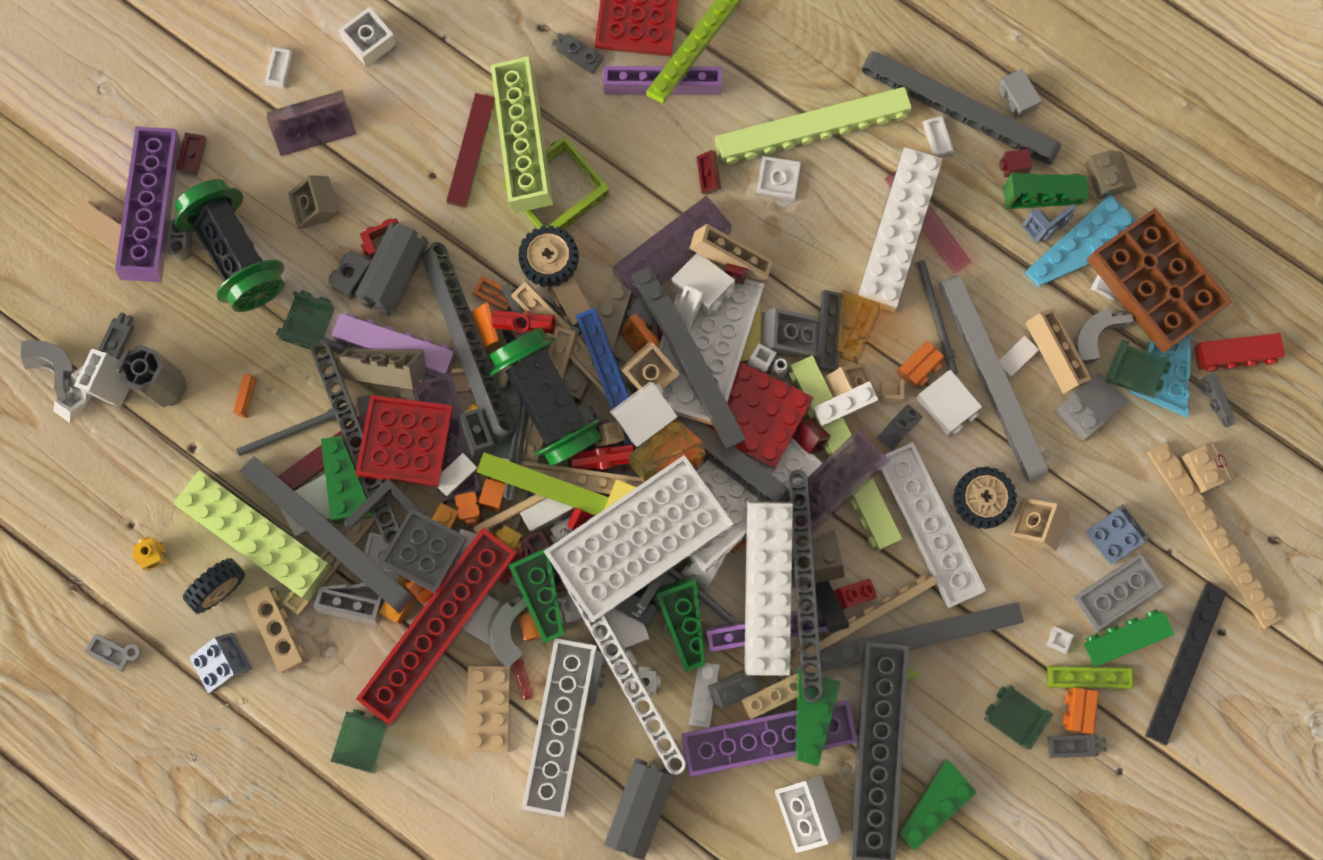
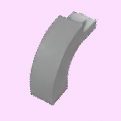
[1073,309,1134,364]
[21,340,74,400]
[488,593,527,668]

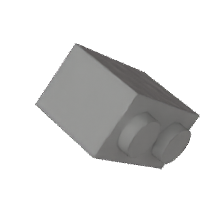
[998,68,1042,118]

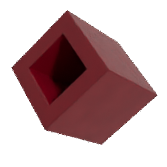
[999,149,1032,177]
[793,420,831,454]

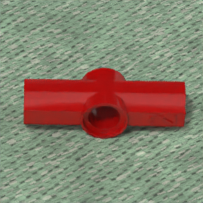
[491,310,556,334]
[571,444,636,470]

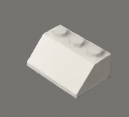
[775,775,843,853]

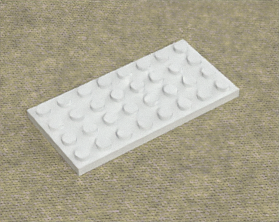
[658,278,764,425]
[688,438,823,573]
[544,455,733,623]

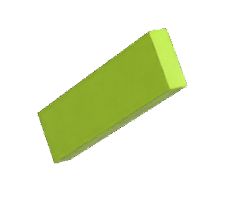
[1047,666,1133,689]

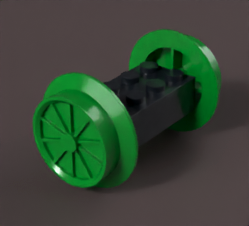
[175,179,285,312]
[490,327,602,466]

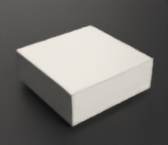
[1046,626,1074,654]

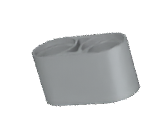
[167,219,192,261]

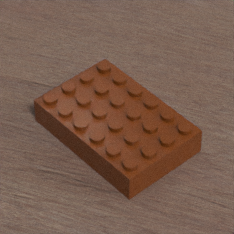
[1086,208,1233,354]

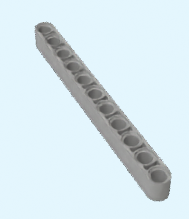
[939,275,1048,482]

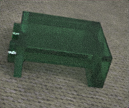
[276,290,335,350]
[1106,339,1172,398]
[984,684,1054,750]
[331,709,389,773]

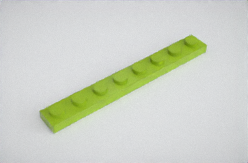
[646,0,742,104]

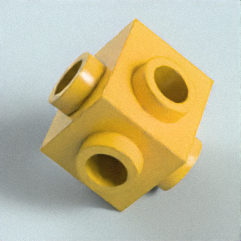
[132,537,167,571]

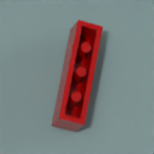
[1194,333,1285,372]

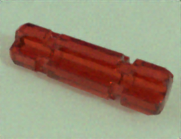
[512,659,533,700]

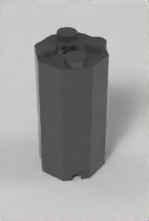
[355,223,429,317]
[117,345,186,407]
[604,758,676,860]

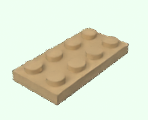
[465,666,511,752]

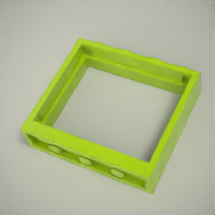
[503,136,610,231]

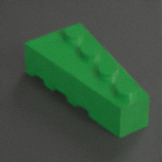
[1003,173,1089,209]
[321,436,375,524]
[509,547,566,643]
[656,575,705,672]
[1083,609,1175,667]
[795,669,841,766]
[897,759,977,851]

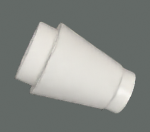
[768,358,788,380]

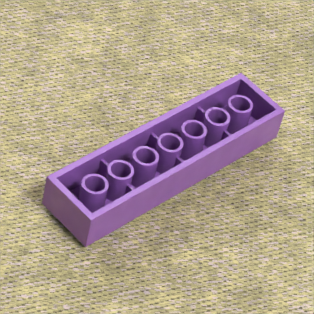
[115,126,180,282]
[681,700,858,777]

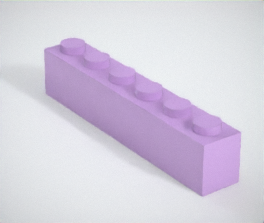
[331,313,456,378]

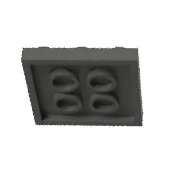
[379,508,467,594]

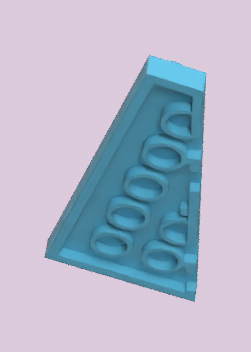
[1025,194,1137,287]
[1130,333,1192,418]

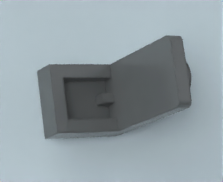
[877,404,923,451]

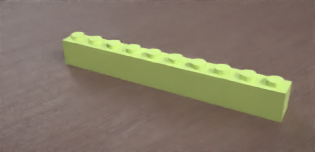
[715,87,911,165]
[788,355,902,552]

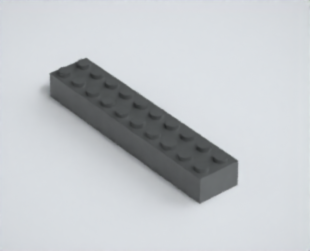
[849,641,910,860]

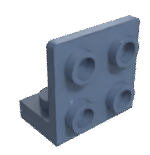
[1021,204,1076,243]
[1086,504,1148,564]
[190,632,252,693]

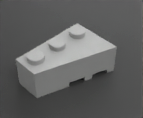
[313,582,385,626]

